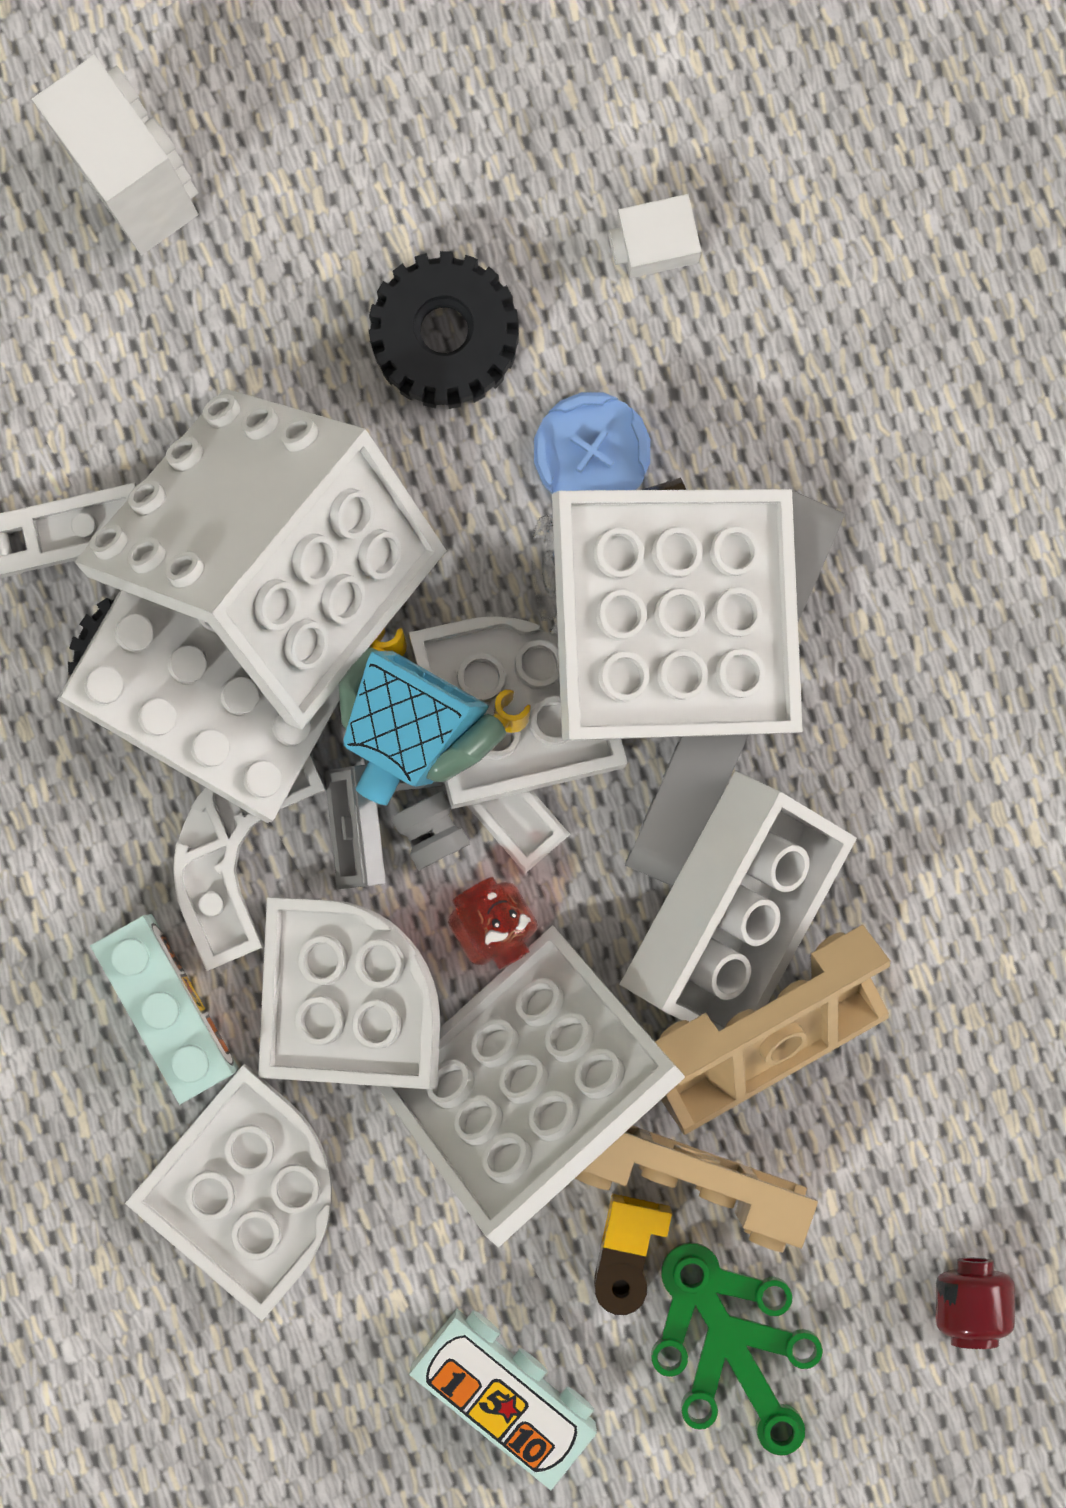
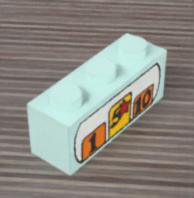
[90,914,239,1105]
[409,1308,597,1490]

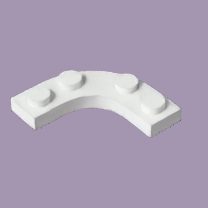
[174,753,326,971]

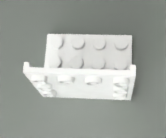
[74,388,447,730]

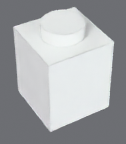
[608,194,702,279]

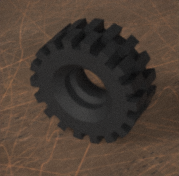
[368,251,519,409]

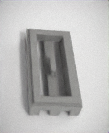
[324,765,386,889]

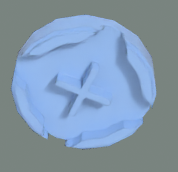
[534,392,651,494]

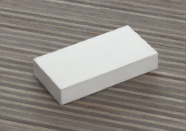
[467,790,570,873]

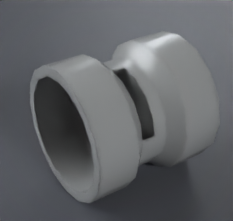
[391,791,470,871]

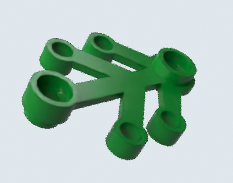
[651,1242,823,1456]

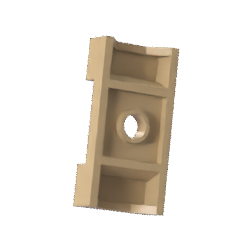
[655,924,890,1135]
[575,1126,818,1253]

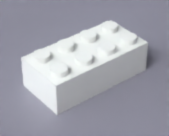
[32,55,199,256]
[619,771,857,1031]

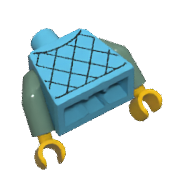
[339,628,531,805]

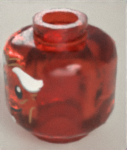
[448,877,538,970]

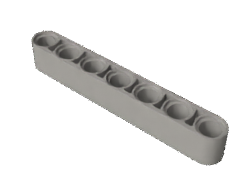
[625,490,845,886]

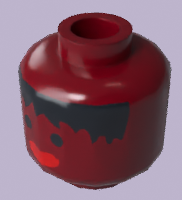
[936,1257,1015,1349]

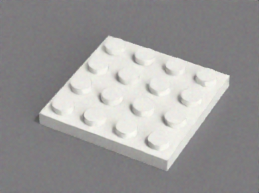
[552,489,803,741]
[57,590,340,823]
[376,925,685,1248]

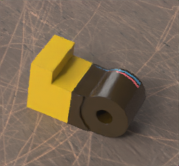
[594,1193,672,1315]

